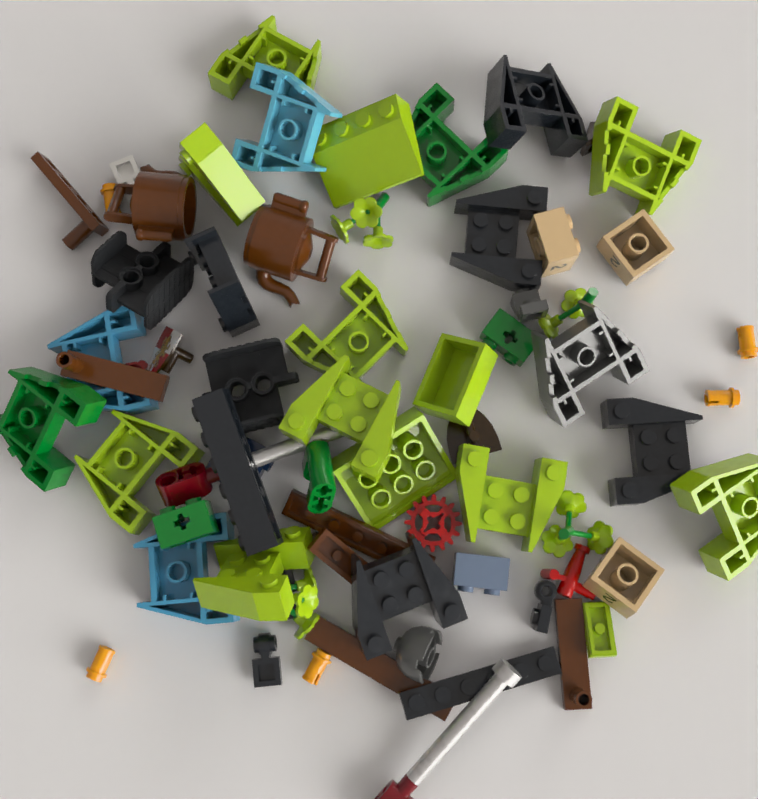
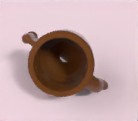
[103,164,197,242]
[243,192,339,308]

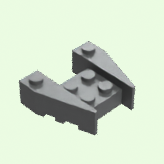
[531,300,650,428]

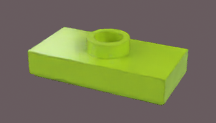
[582,601,617,658]

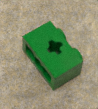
[479,308,533,367]
[152,497,220,549]

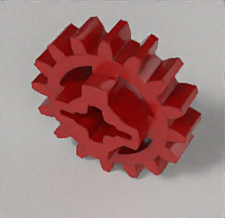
[404,494,462,552]

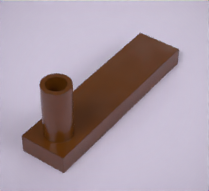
[31,151,109,250]
[56,350,170,402]
[307,527,368,585]
[553,598,592,710]

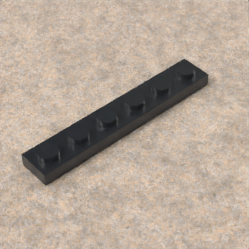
[399,646,562,720]

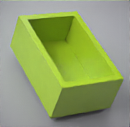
[412,333,498,427]

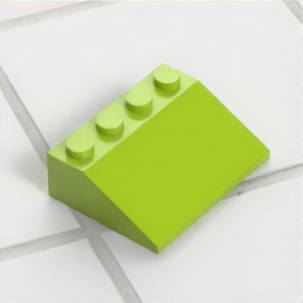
[313,94,424,209]
[331,406,456,529]

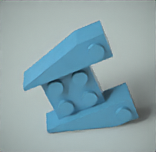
[47,306,159,415]
[133,512,240,625]

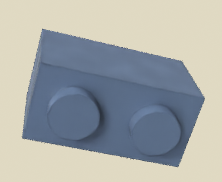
[452,552,510,596]

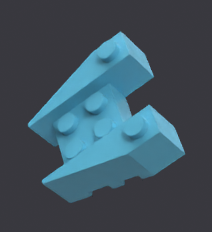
[232,62,343,172]

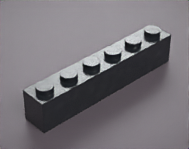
[191,388,284,557]

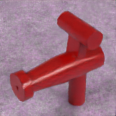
[540,543,596,600]

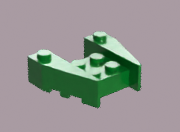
[412,83,509,207]
[0,367,107,492]

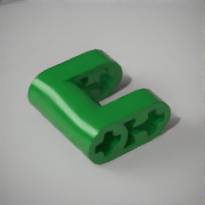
[302,440,336,514]

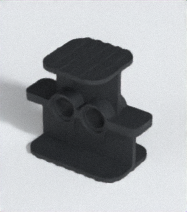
[91,231,194,330]
[202,338,300,433]

